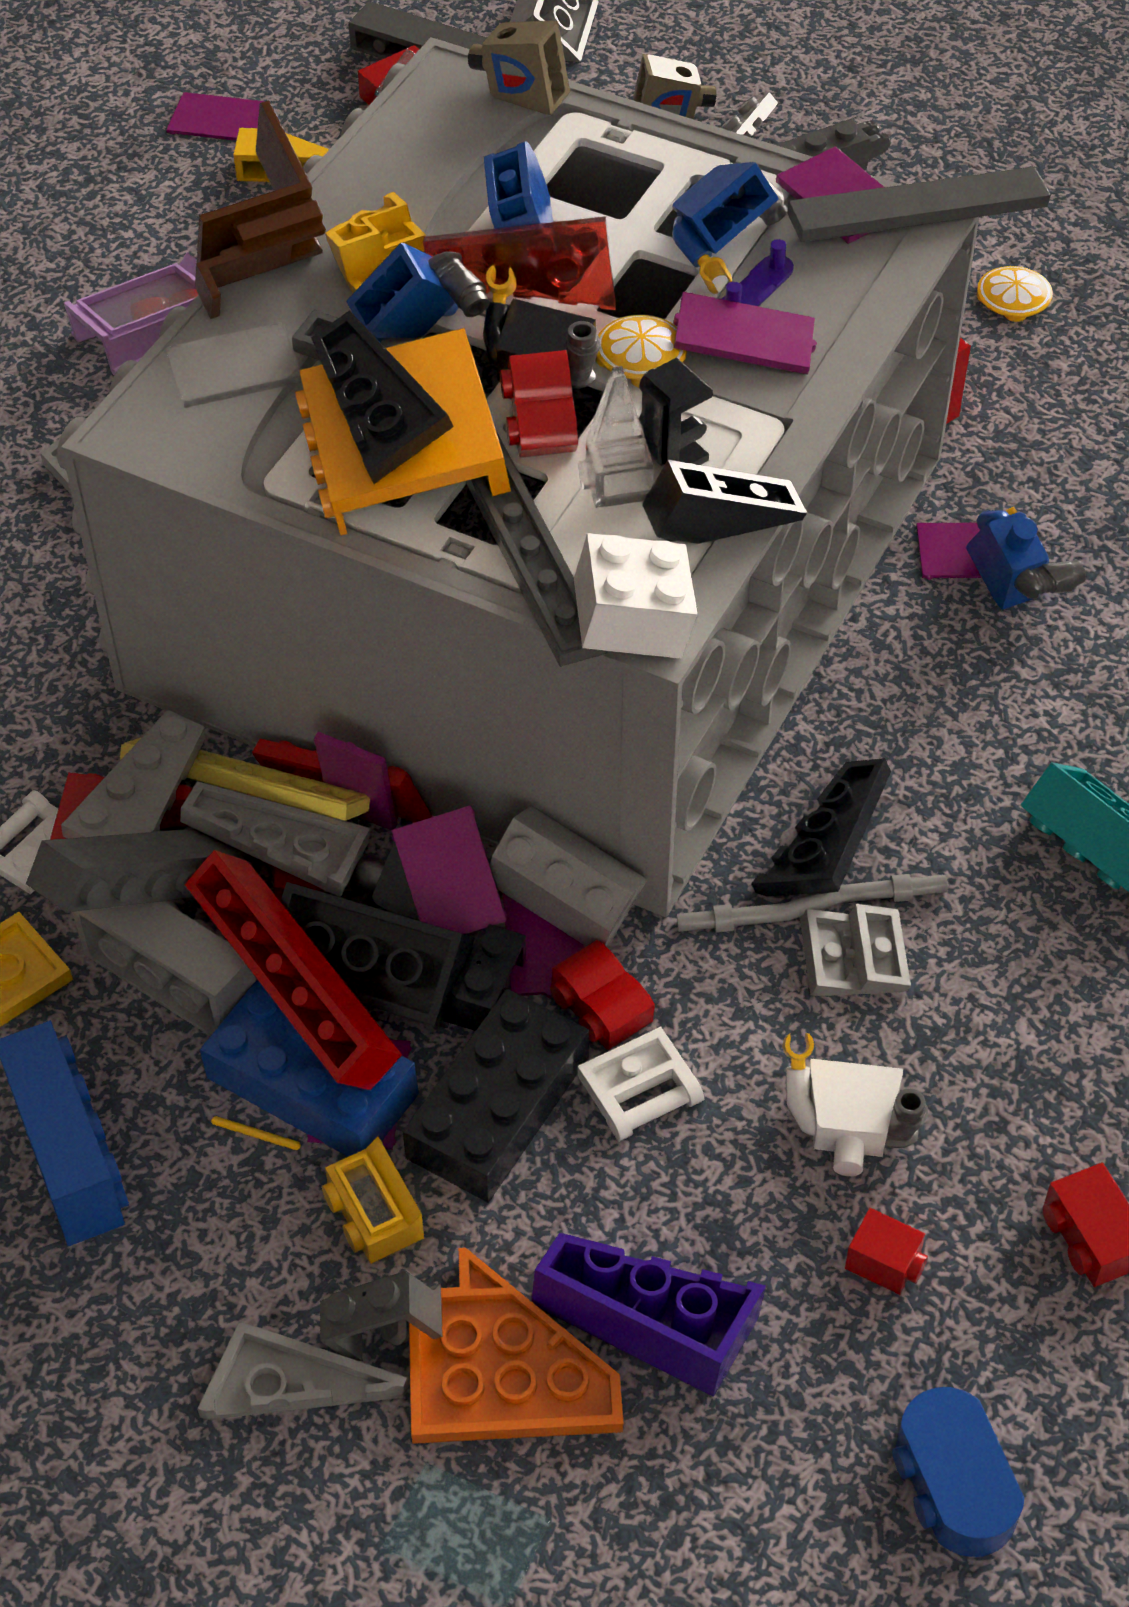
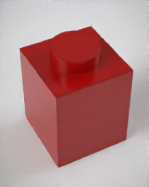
[845,1208,928,1295]

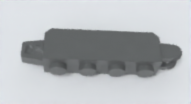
[776,118,892,170]

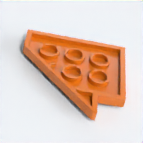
[409,1248,624,1444]

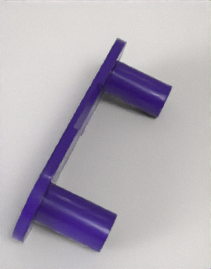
[722,239,794,306]

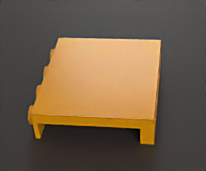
[295,328,511,536]

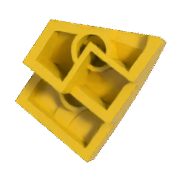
[325,192,435,293]

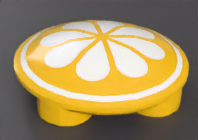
[977,266,1052,322]
[595,315,687,388]

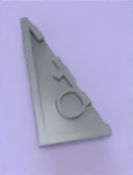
[197,1321,408,1420]

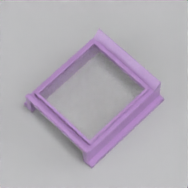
[64,252,198,375]

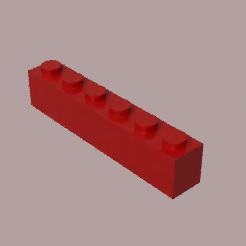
[184,850,402,1090]

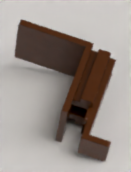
[195,100,326,319]

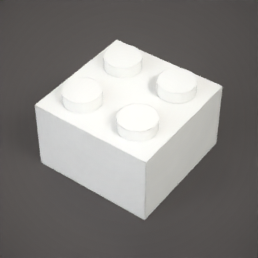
[574,533,698,659]

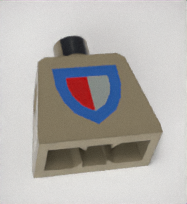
[468,21,570,115]
[633,54,716,119]

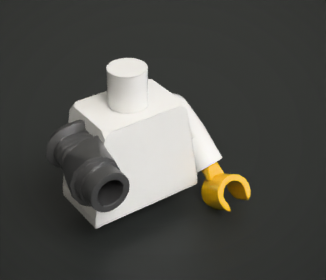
[782,1033,928,1176]

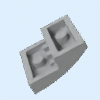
[800,904,911,996]

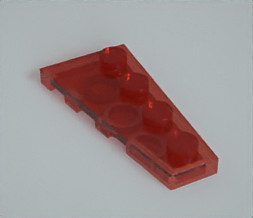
[423,216,616,311]

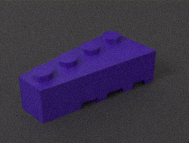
[531,1232,766,1397]

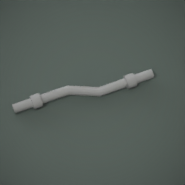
[676,874,948,933]

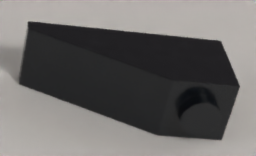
[642,460,807,544]

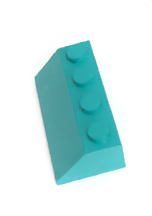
[1020,762,1129,892]

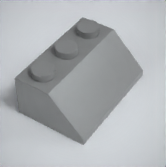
[510,0,599,62]
[490,806,647,948]

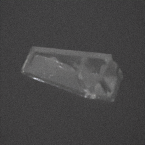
[578,366,654,508]

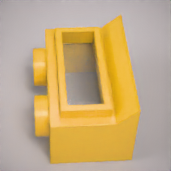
[321,1136,424,1264]

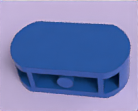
[484,141,557,266]
[892,1387,1025,1557]

